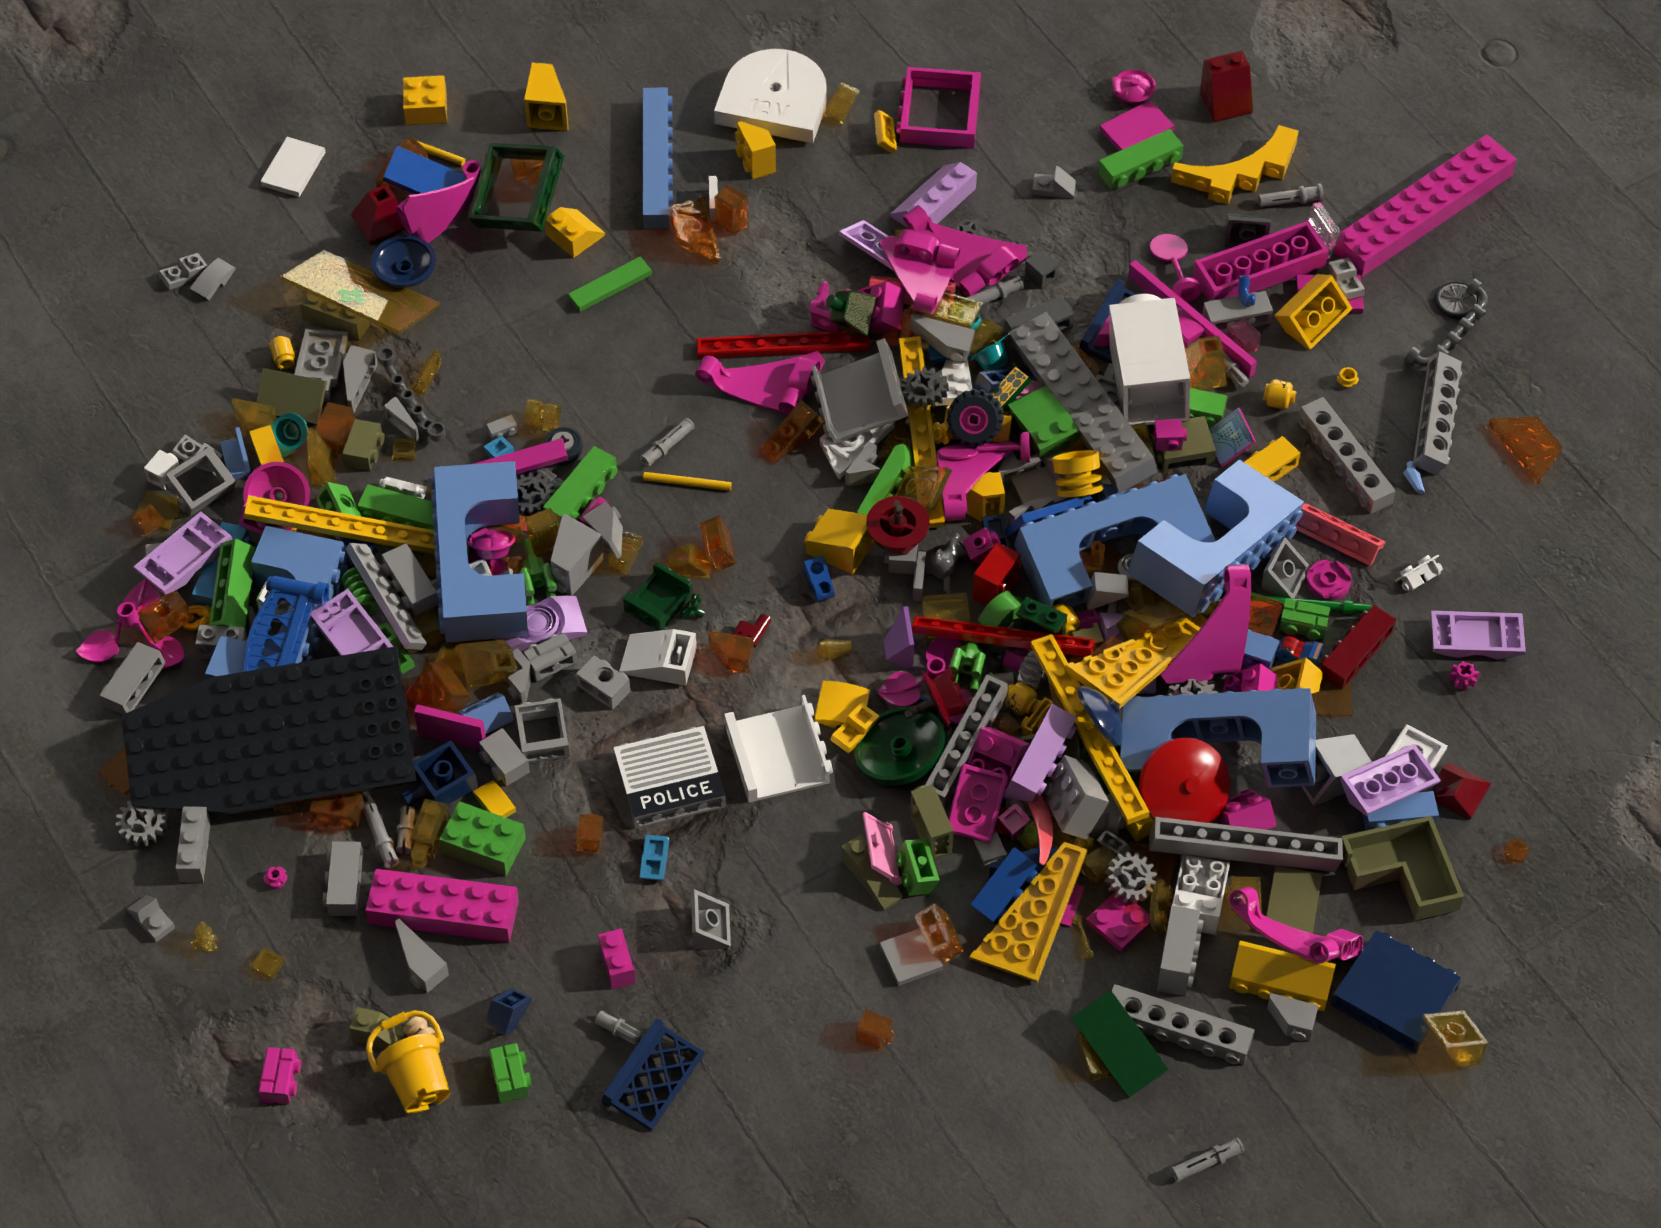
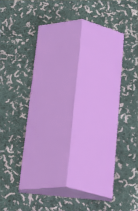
[838,220,893,270]
[1340,744,1441,816]

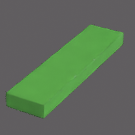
[568,257,652,312]

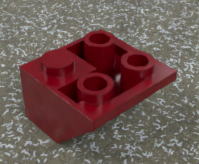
[351,184,405,244]

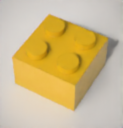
[403,76,447,125]

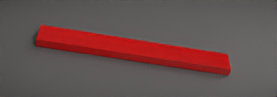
[696,331,869,359]
[911,616,1095,657]

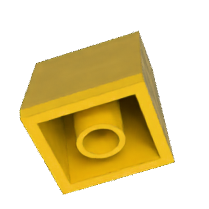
[524,63,568,131]
[804,509,875,575]

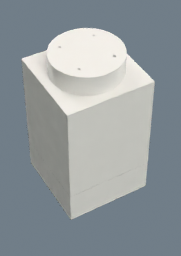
[1109,294,1190,427]

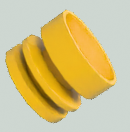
[1052,450,1103,498]

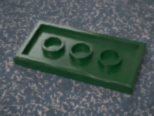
[1071,989,1169,1099]

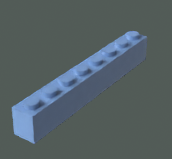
[643,87,673,229]

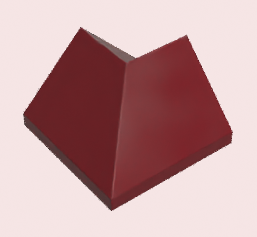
[1432,763,1491,820]

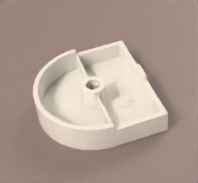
[714,49,826,143]

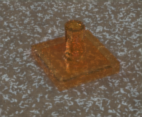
[1079,541,1124,580]

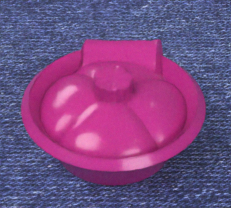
[1111,69,1156,105]
[468,527,516,560]

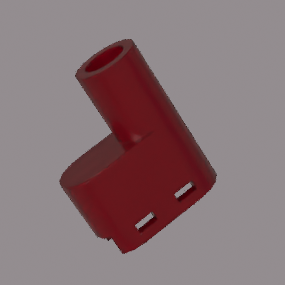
[733,614,772,648]

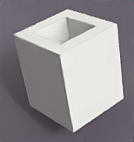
[144,450,179,490]

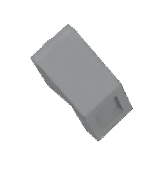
[507,648,532,704]

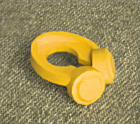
[179,605,211,631]

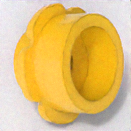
[1337,367,1359,388]

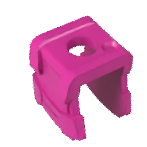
[809,281,850,332]

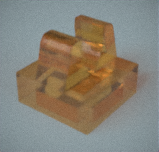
[133,504,165,535]

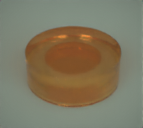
[1504,839,1529,863]

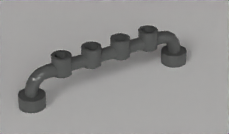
[1404,278,1488,366]
[377,347,446,442]

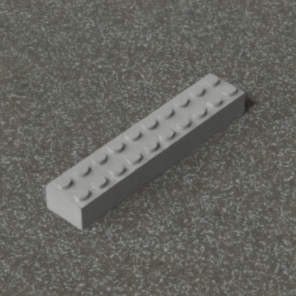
[1009,312,1157,493]

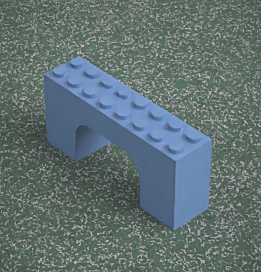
[1128,460,1304,617]
[430,461,528,643]
[1014,474,1215,607]
[205,526,350,679]
[1120,687,1316,791]

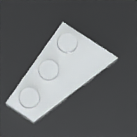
[930,360,972,406]

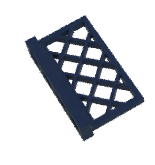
[1077,279,1137,363]
[601,1018,705,1131]

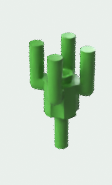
[520,538,557,606]
[949,641,985,695]

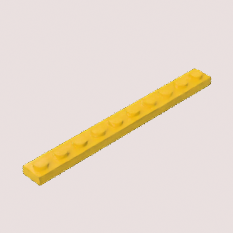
[899,336,945,528]
[244,495,470,554]
[1031,634,1150,825]

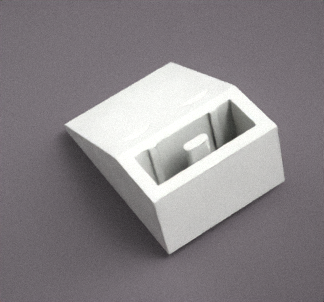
[619,629,697,686]
[1172,855,1230,935]

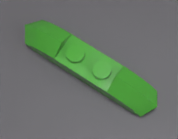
[857,444,914,515]

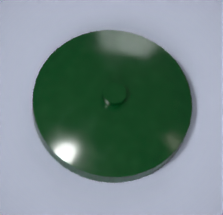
[854,706,946,786]

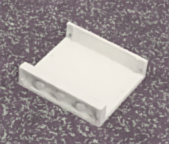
[724,695,833,803]

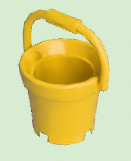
[366,1010,451,1113]

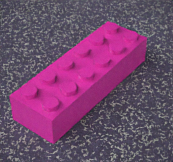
[1193,221,1328,301]
[365,869,519,943]

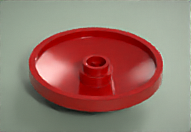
[1139,738,1230,823]

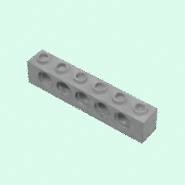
[1413,351,1462,475]
[1299,397,1396,514]
[925,675,1008,809]
[1112,984,1255,1065]

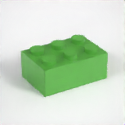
[439,801,526,876]

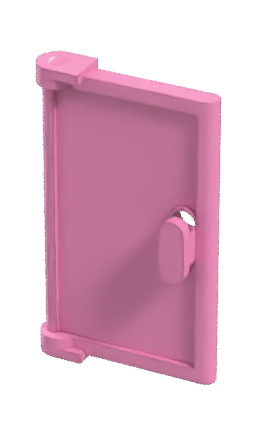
[863,812,902,885]

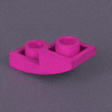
[1177,311,1205,345]

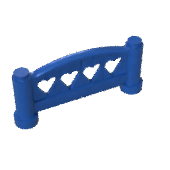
[243,576,329,672]

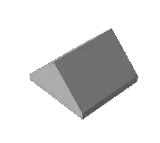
[1261,537,1310,598]
[691,889,731,950]

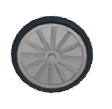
[1435,282,1479,318]

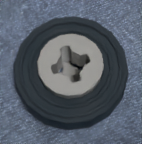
[543,427,583,464]

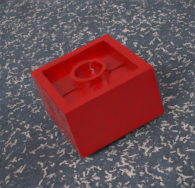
[972,542,1022,606]

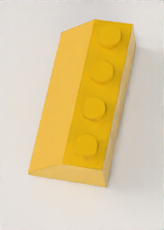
[1229,941,1336,1012]

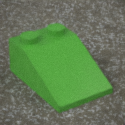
[1008,386,1079,459]

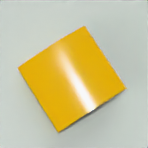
[814,681,870,729]

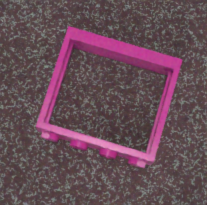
[896,67,981,148]

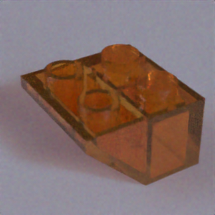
[406,662,471,714]

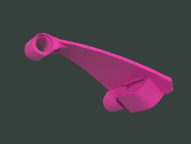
[396,160,482,243]
[903,205,1027,297]
[879,229,960,314]
[695,351,825,415]
[936,441,1020,521]
[1160,564,1251,683]
[1229,886,1364,964]

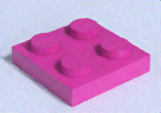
[1086,892,1154,953]

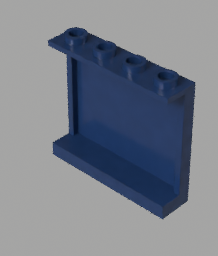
[1331,930,1462,1054]

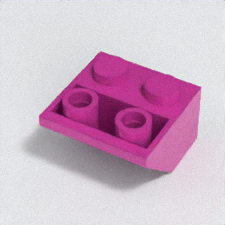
[857,281,905,334]
[1223,663,1278,693]
[967,726,1030,789]
[1216,789,1277,830]

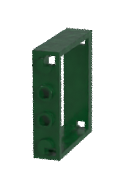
[468,143,565,232]

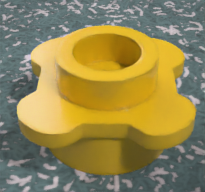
[933,422,953,444]

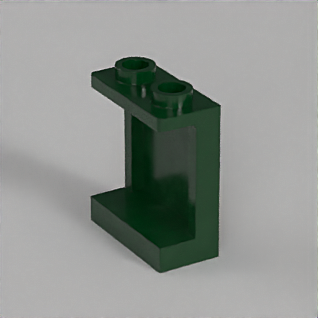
[623,562,693,631]
[1017,597,1068,635]

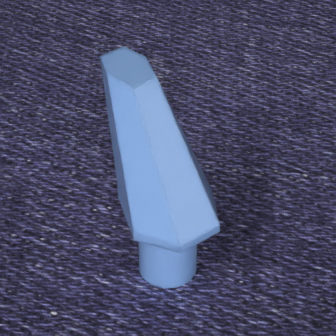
[1403,461,1425,494]

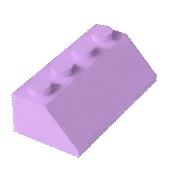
[890,162,977,229]
[1003,704,1077,802]

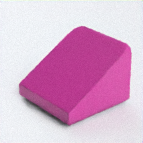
[1095,316,1110,346]
[1075,609,1101,632]
[1003,647,1033,672]

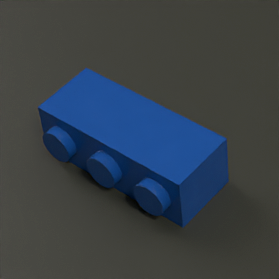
[970,847,1038,923]

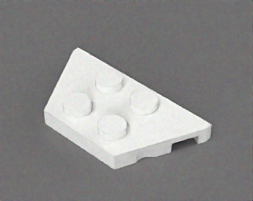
[820,422,895,479]

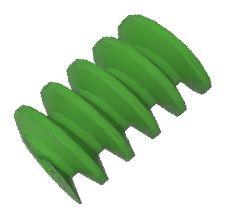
[341,567,379,616]

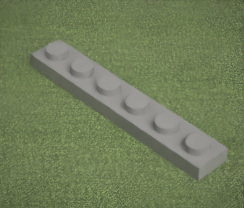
[345,543,427,650]

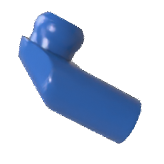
[1238,275,1256,306]

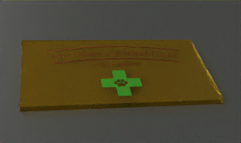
[280,250,441,334]

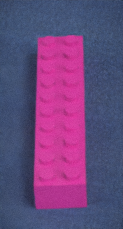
[1333,135,1517,277]

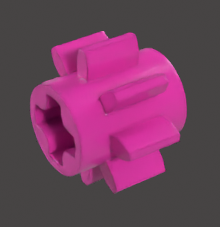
[1449,661,1479,691]

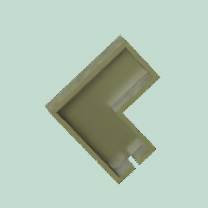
[1341,816,1464,921]

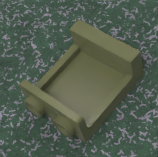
[1150,416,1216,471]

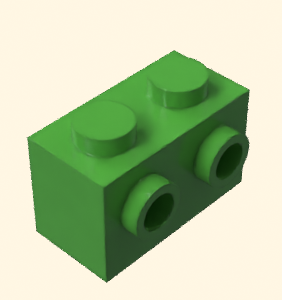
[896,838,939,896]

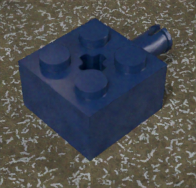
[400,740,478,810]

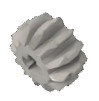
[1018,651,1047,690]

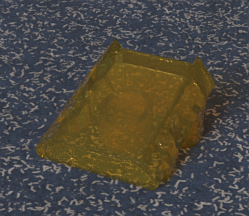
[307,427,338,486]

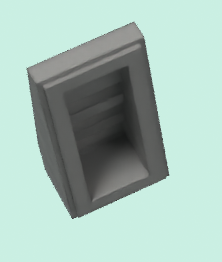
[384,397,419,442]

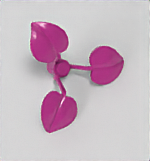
[76,579,185,669]
[878,637,975,724]

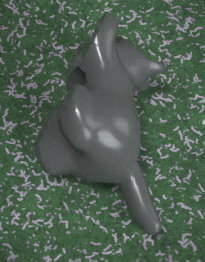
[925,533,969,597]

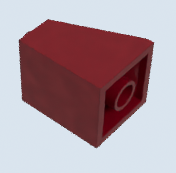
[1200,51,1253,123]

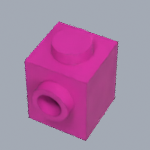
[1153,419,1187,451]
[962,528,1001,563]

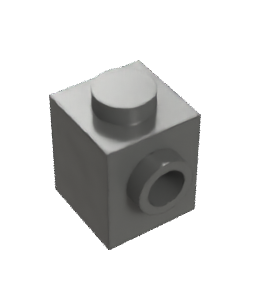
[1025,250,1059,288]

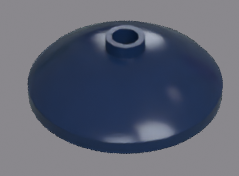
[372,235,436,288]
[1077,686,1123,747]

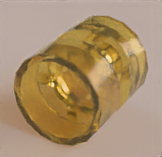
[523,398,561,431]

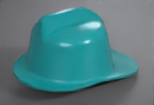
[970,333,1010,371]
[271,413,308,458]

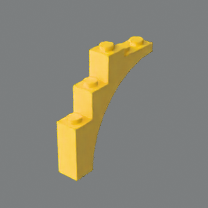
[1171,125,1299,205]

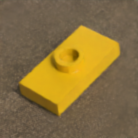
[874,110,897,153]

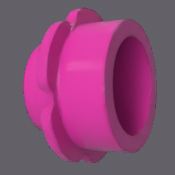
[264,867,287,889]

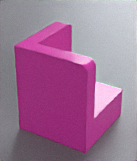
[998,803,1032,842]

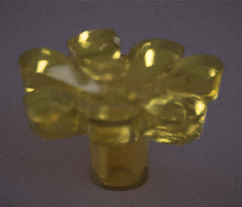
[191,921,219,952]

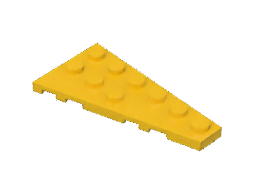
[1064,618,1200,708]
[969,842,1087,983]

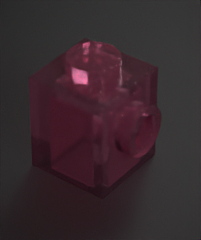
[1227,318,1261,354]

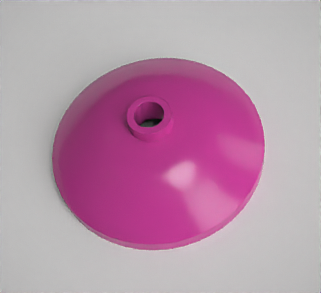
[243,462,310,506]

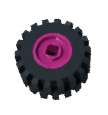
[946,388,1004,447]

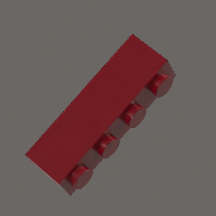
[1319,605,1397,691]

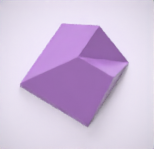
[883,606,914,670]

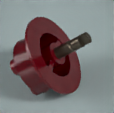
[866,496,930,555]
[904,668,968,731]

